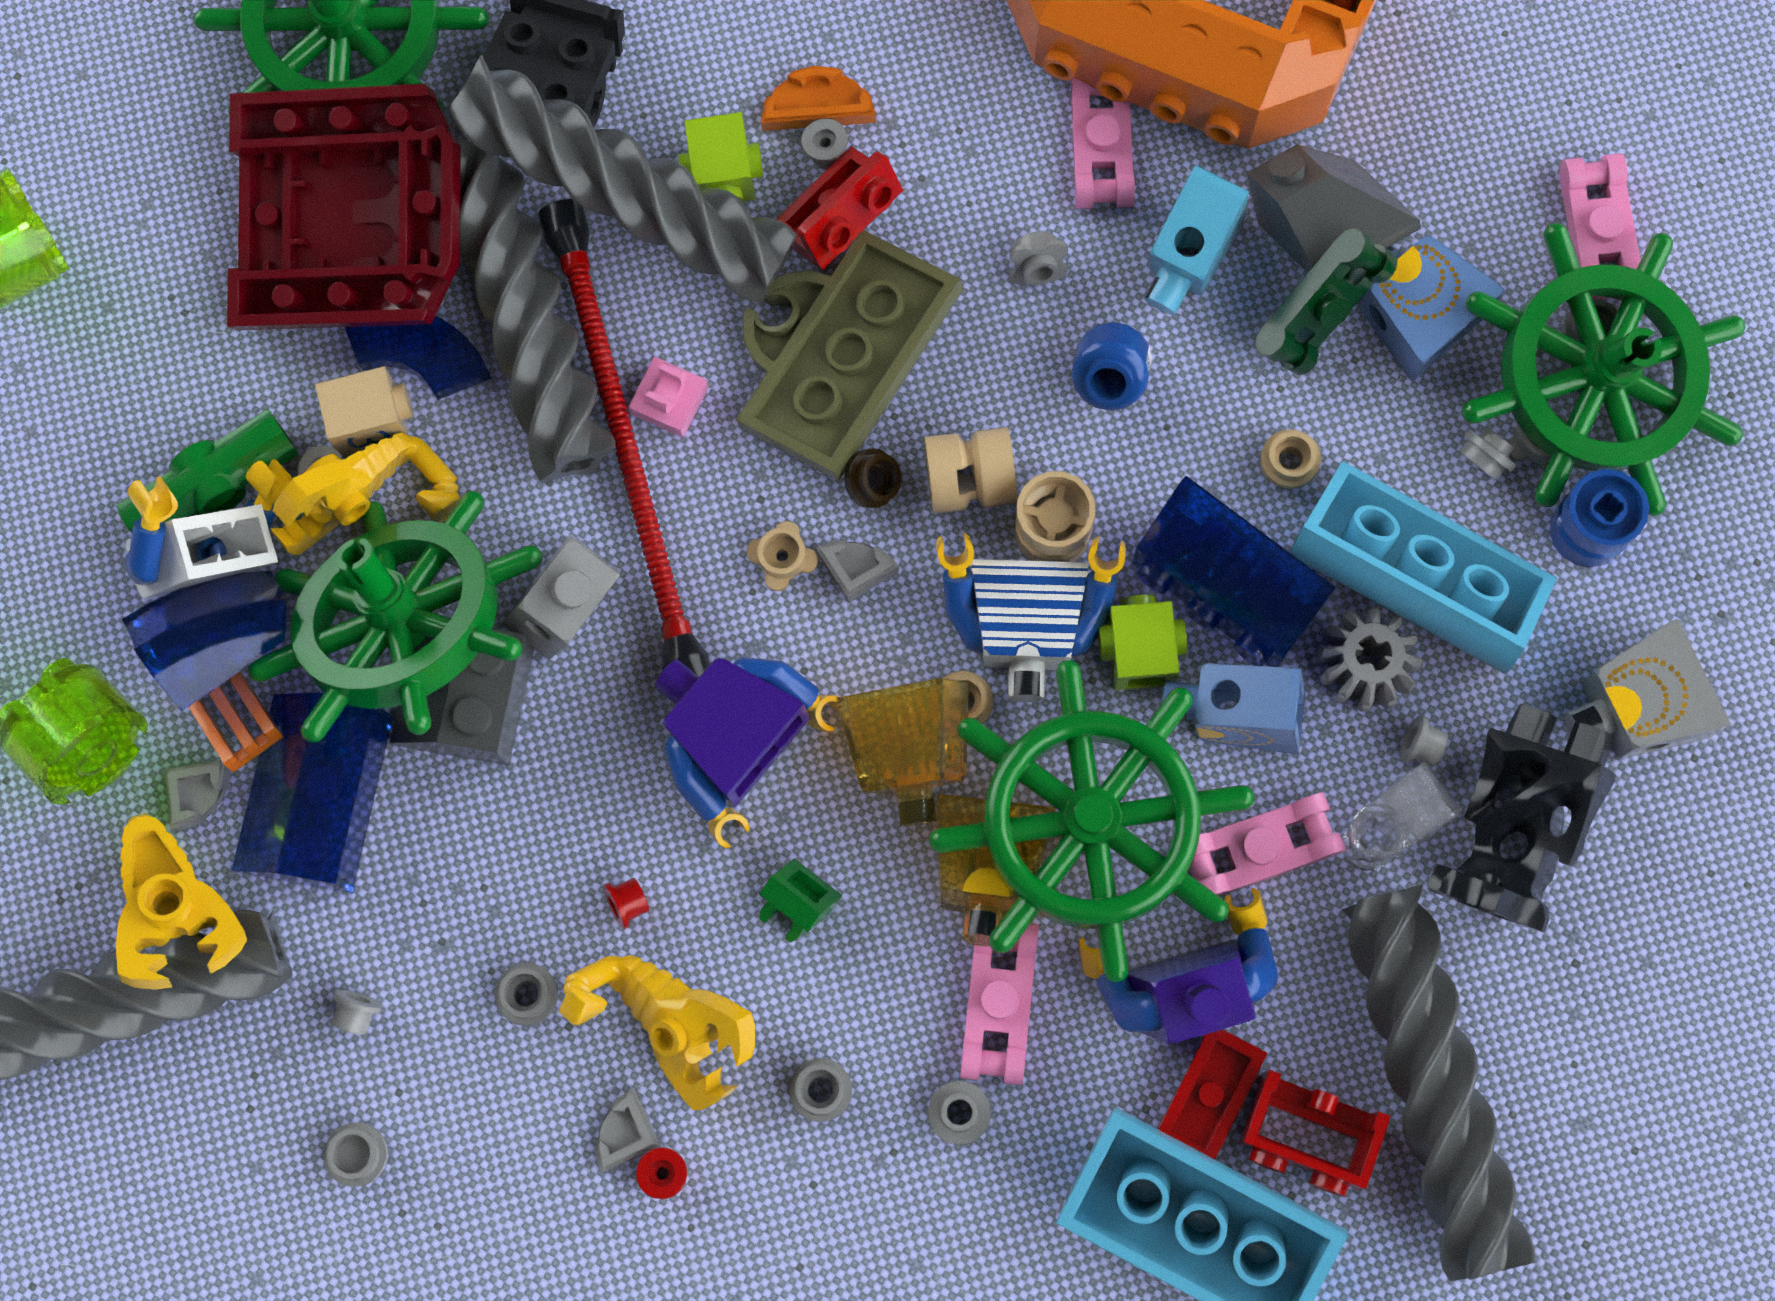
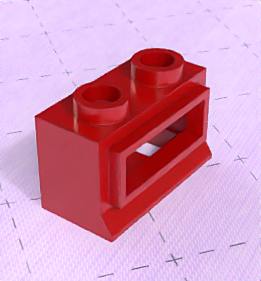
[1238,1069,1391,1197]

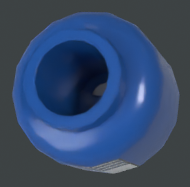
[1071,322,1152,411]

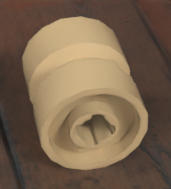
[924,427,1017,514]
[1015,471,1095,562]

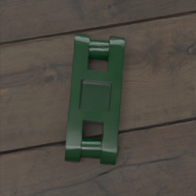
[1255,228,1397,375]

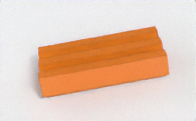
[173,647,284,773]

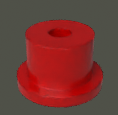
[603,878,649,930]
[636,1148,687,1199]

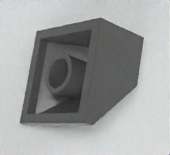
[1247,144,1421,273]

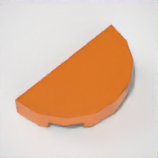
[761,65,876,131]

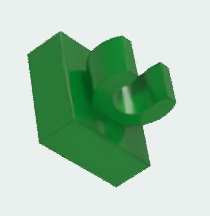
[759,858,842,943]

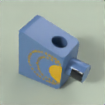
[1359,235,1505,382]
[1162,663,1306,755]

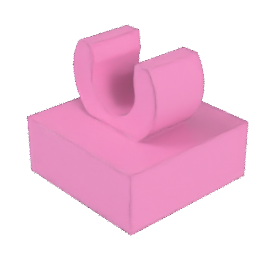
[628,356,709,438]

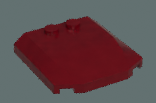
[227,84,461,331]

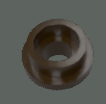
[844,448,902,508]

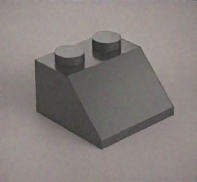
[389,628,534,766]

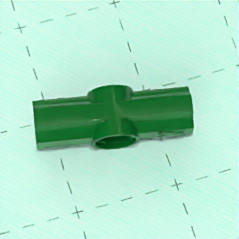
[116,409,299,533]

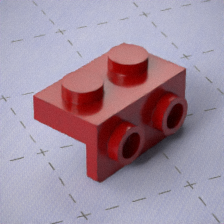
[777,146,904,270]

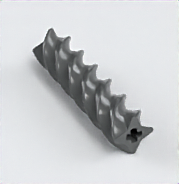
[449,55,797,303]
[456,137,616,483]
[1342,885,1535,1281]
[0,910,293,1080]

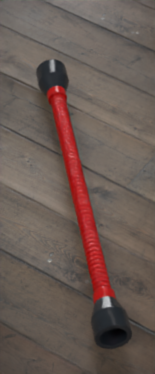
[538,199,710,677]

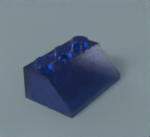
[1132,476,1336,667]
[231,692,393,894]

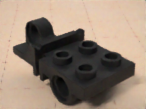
[483,0,625,127]

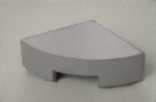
[816,540,899,603]
[164,760,230,832]
[596,1088,661,1173]

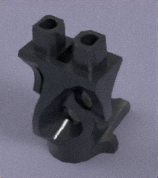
[1427,704,1616,933]

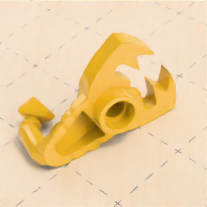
[270,432,459,555]
[116,813,247,990]
[558,955,755,1111]

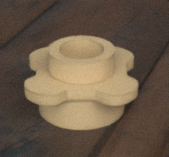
[747,521,818,591]

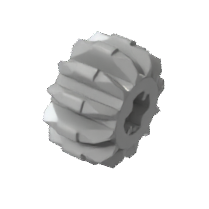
[1316,607,1423,712]

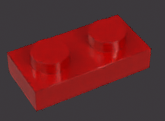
[1157,1029,1268,1159]

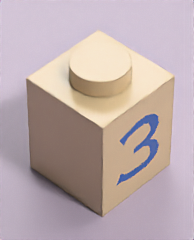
[315,366,414,456]

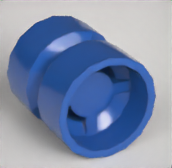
[1549,469,1649,568]

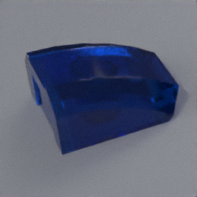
[121,571,287,712]

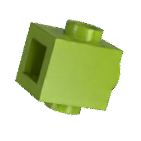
[678,112,764,203]
[1098,594,1187,690]

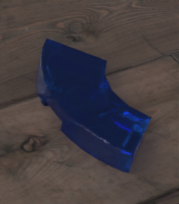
[344,316,492,400]

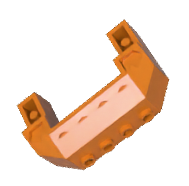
[1006,0,1377,149]

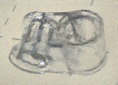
[1342,762,1464,871]

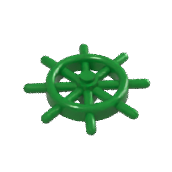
[193,0,489,114]
[1462,223,1746,516]
[247,491,543,743]
[929,660,1255,983]

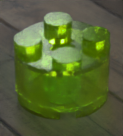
[0,168,70,309]
[0,658,148,805]

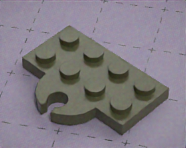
[736,230,963,482]

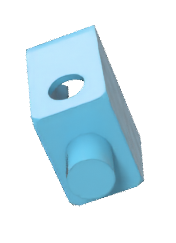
[1144,165,1249,315]

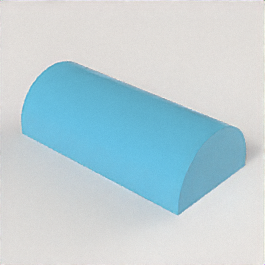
[1288,461,1557,674]
[1056,1107,1348,1301]

